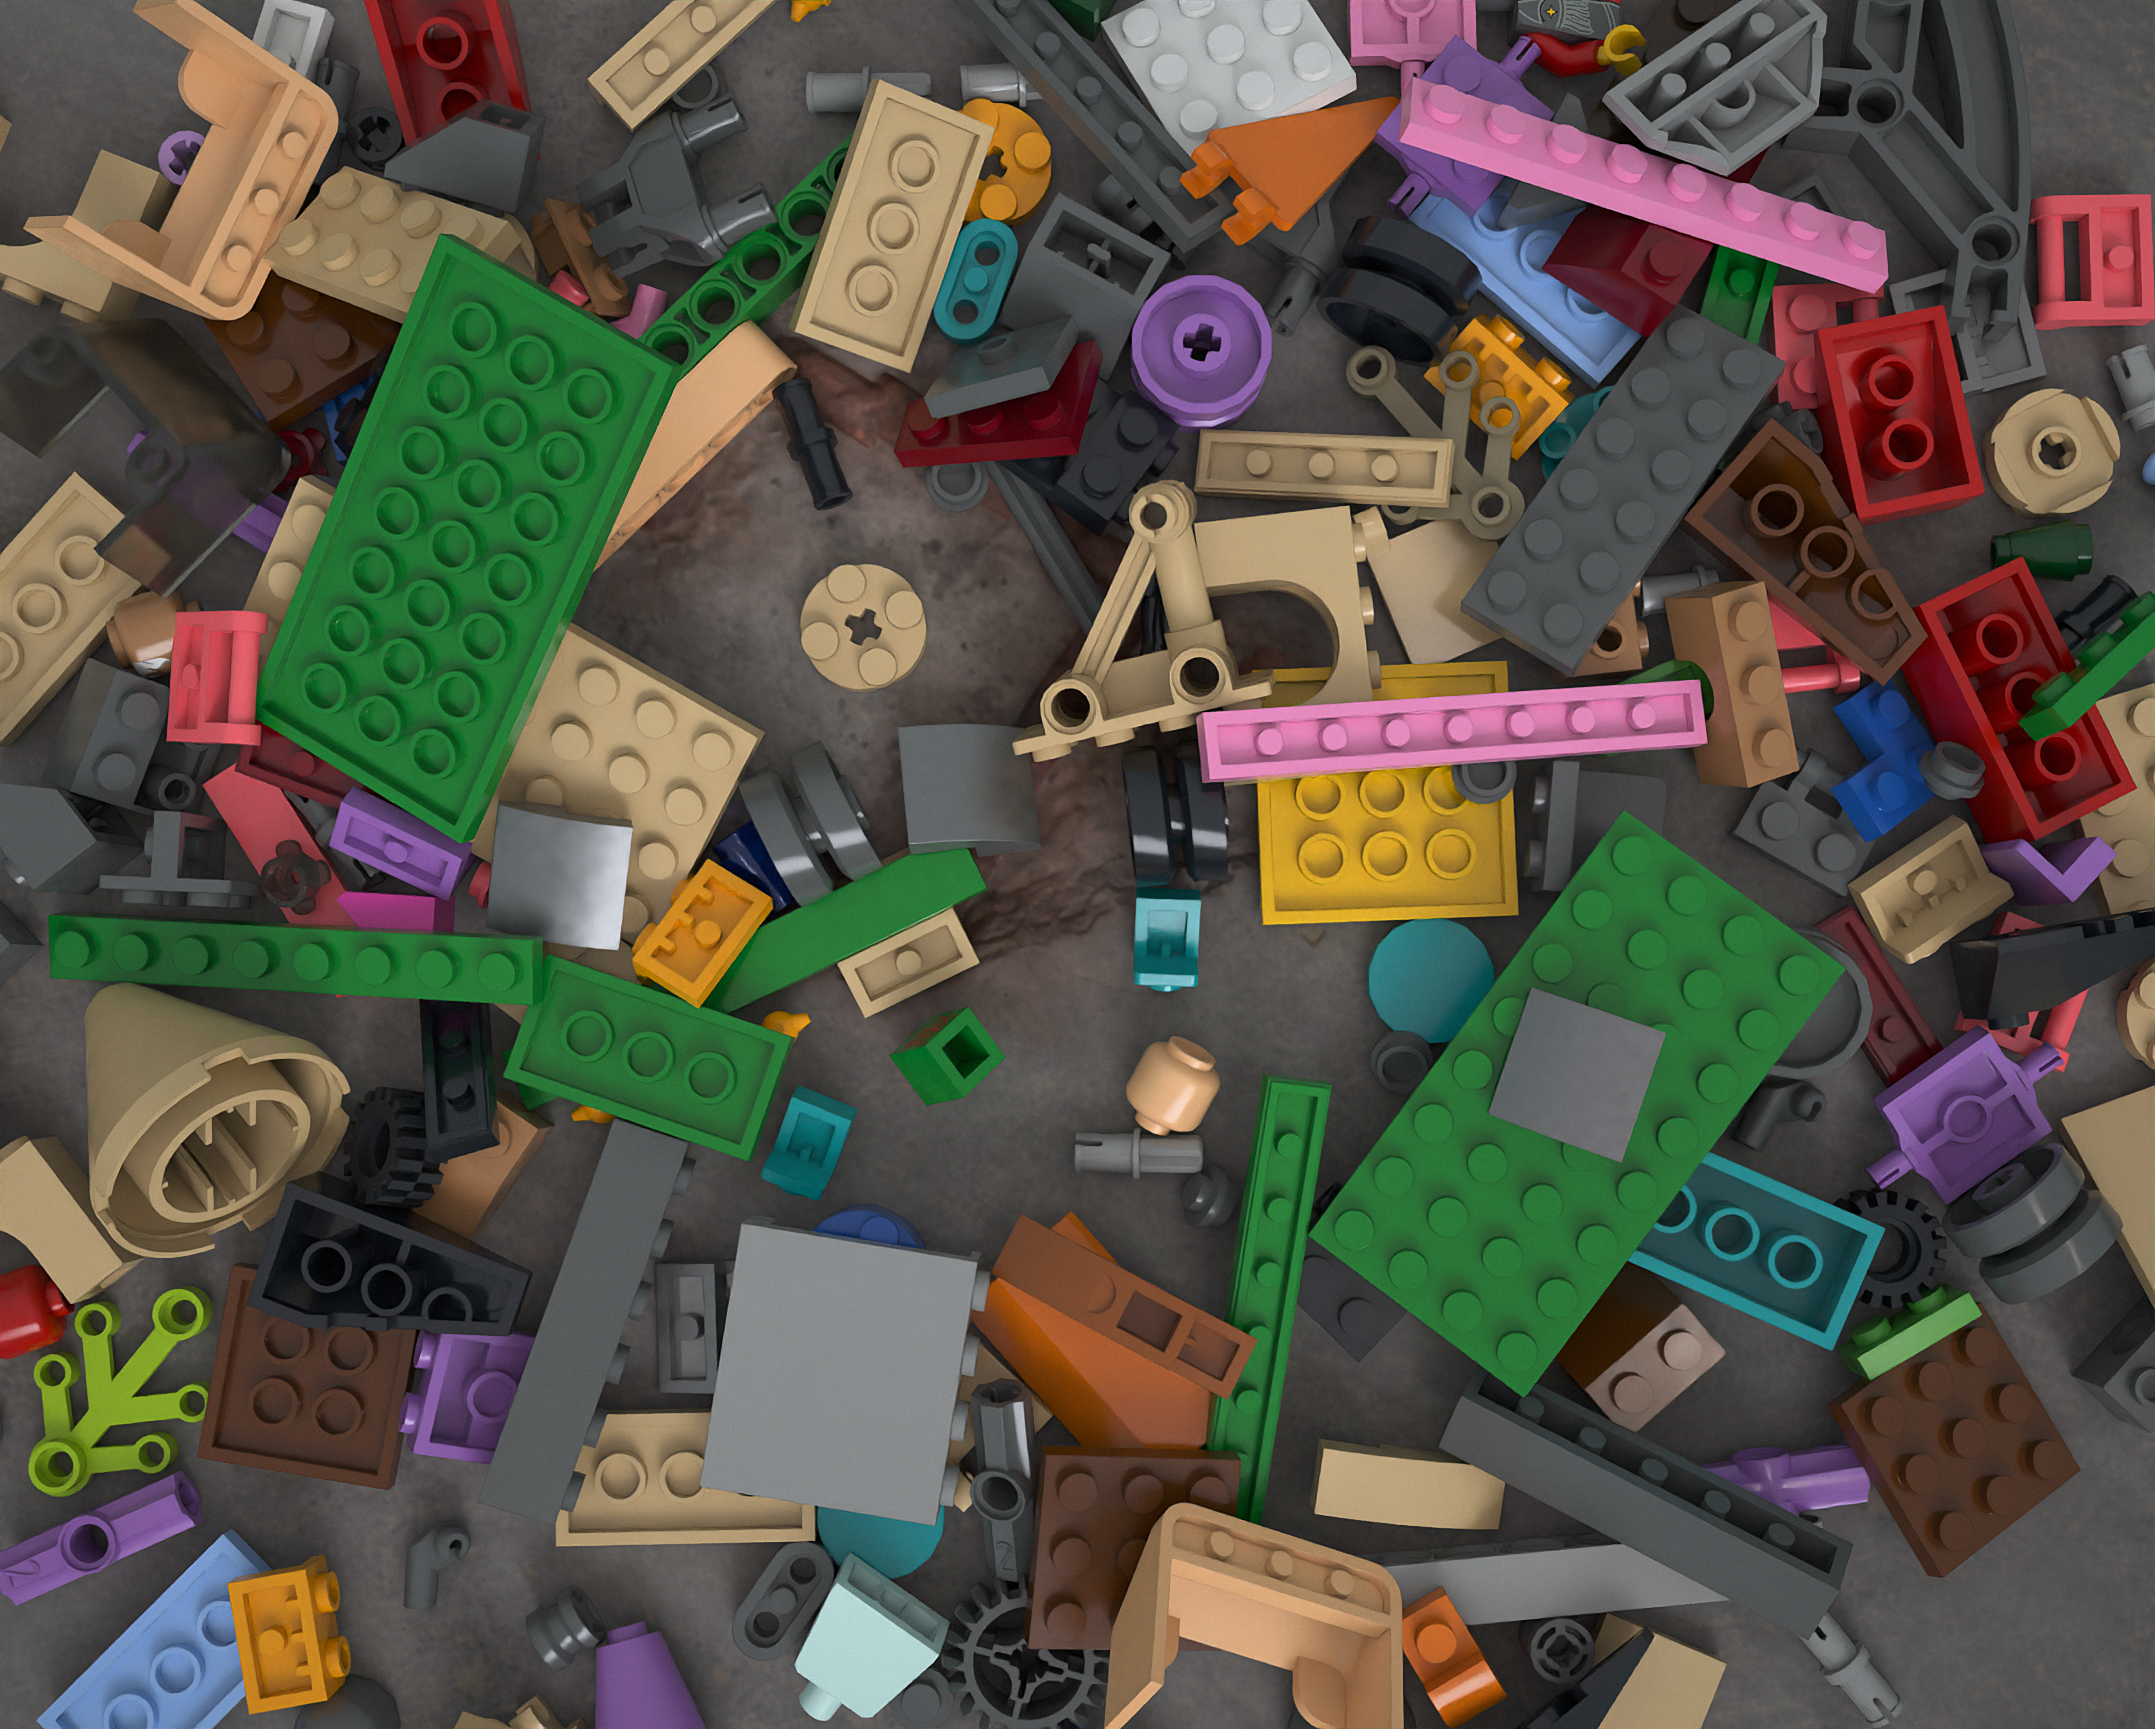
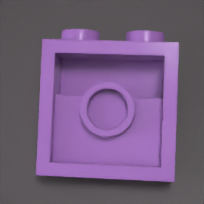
[398,1330,537,1464]

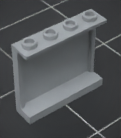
[699,1215,991,1526]

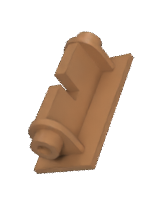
[530,198,632,321]

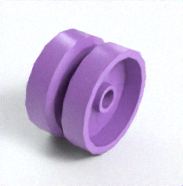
[1130,275,1272,434]

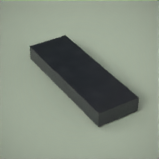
[419,999,500,1163]

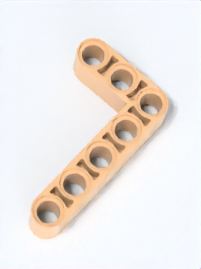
[593,320,797,572]

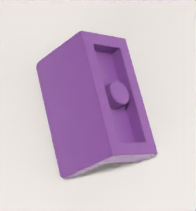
[329,786,478,902]
[1978,836,2118,907]

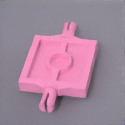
[1347,0,1477,102]

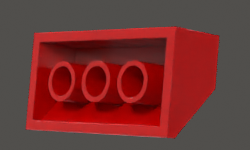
[1900,556,2137,844]

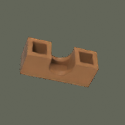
[1664,581,1800,788]

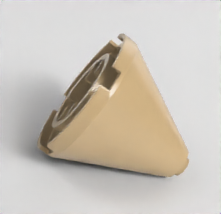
[84,982,350,1258]

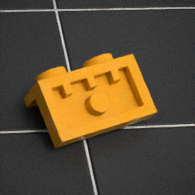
[1423,314,1575,461]
[632,859,773,1009]
[227,1554,351,1715]

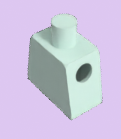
[794,1552,950,1721]

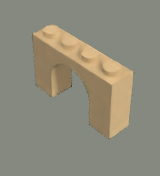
[0,115,179,330]
[1192,505,1381,787]
[0,1136,147,1304]

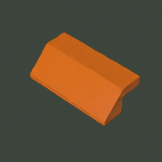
[971,1211,1212,1450]

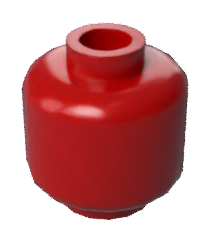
[0,1264,75,1360]

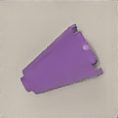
[595,1621,707,1729]

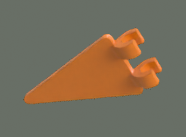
[1179,96,1400,246]

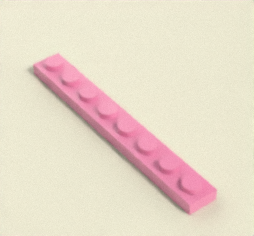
[1399,76,1889,294]
[1196,679,1708,783]

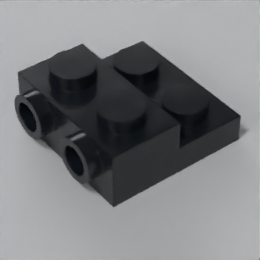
[997,378,1180,537]
[1297,1181,1408,1363]

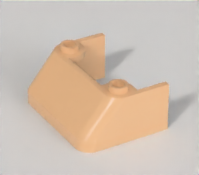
[23,0,339,320]
[1104,1503,1404,1729]

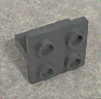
[99,811,272,909]

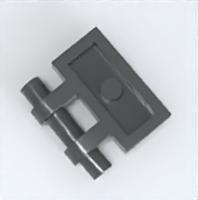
[1727,746,1876,898]

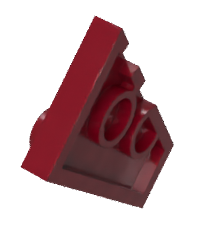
[893,339,1103,468]

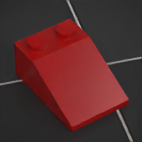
[364,0,541,160]
[1813,305,1985,527]

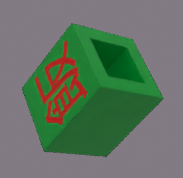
[889,1006,1006,1106]

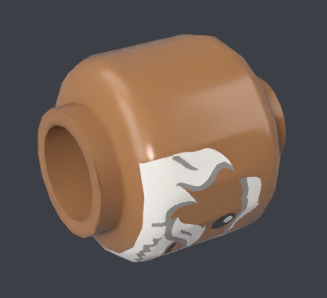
[106,587,204,678]

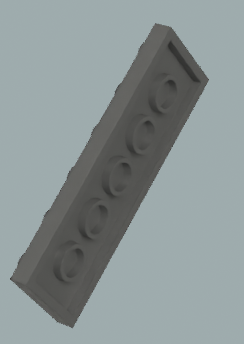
[1461,303,1787,678]

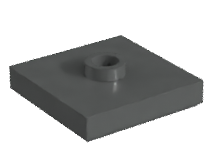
[924,315,1080,419]

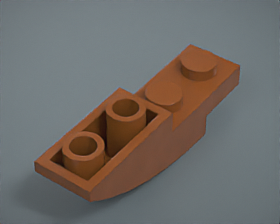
[991,1214,1258,1400]

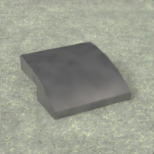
[1888,259,2047,398]
[898,724,1041,857]
[486,800,633,950]
[1487,987,1666,1163]
[656,1259,736,1394]

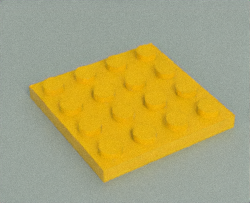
[1251,661,1519,925]

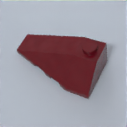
[1541,146,1770,339]

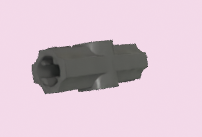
[970,1378,1041,1582]

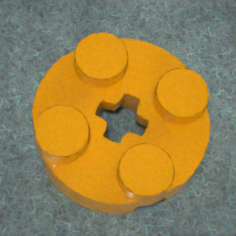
[957,98,1051,227]

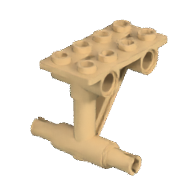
[1012,479,1276,762]

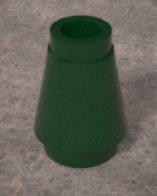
[1990,518,2093,582]

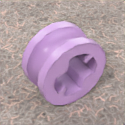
[158,130,205,189]

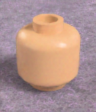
[1126,1036,1221,1136]

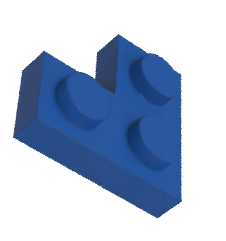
[1830,679,1936,843]

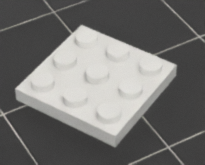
[1100,0,1357,157]

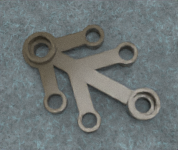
[1346,345,1526,542]

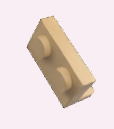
[1847,815,2014,964]

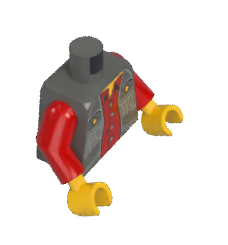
[1476,0,1646,78]

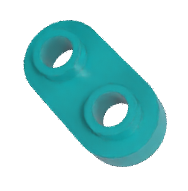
[933,218,1019,345]

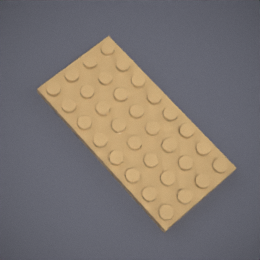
[243,475,765,945]

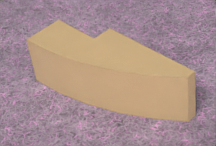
[1309,1439,1505,1529]

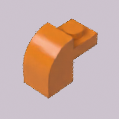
[1402,1586,1508,1729]

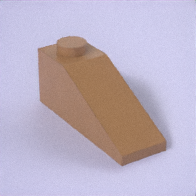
[412,1089,555,1242]

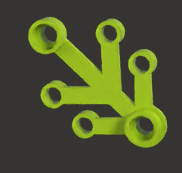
[28,1286,213,1497]

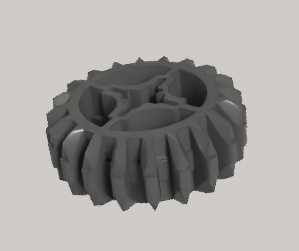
[942,1572,1110,1729]

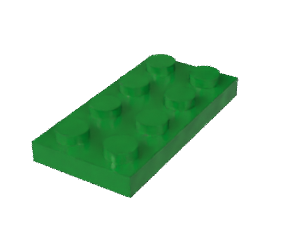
[503,954,795,1161]

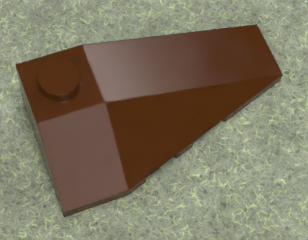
[1677,417,1928,686]

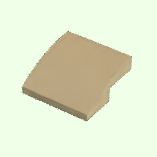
[833,847,980,1018]

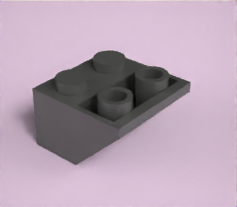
[384,99,546,218]
[998,192,1171,385]
[42,658,222,817]
[0,783,144,895]

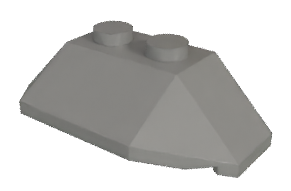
[1602,0,1828,176]

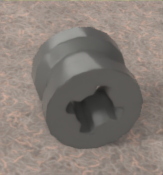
[526,1585,606,1671]

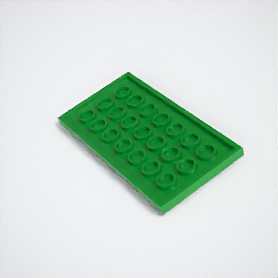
[255,233,684,844]
[1308,810,1846,1398]

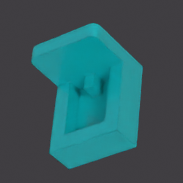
[1133,888,1201,992]
[760,1085,858,1201]

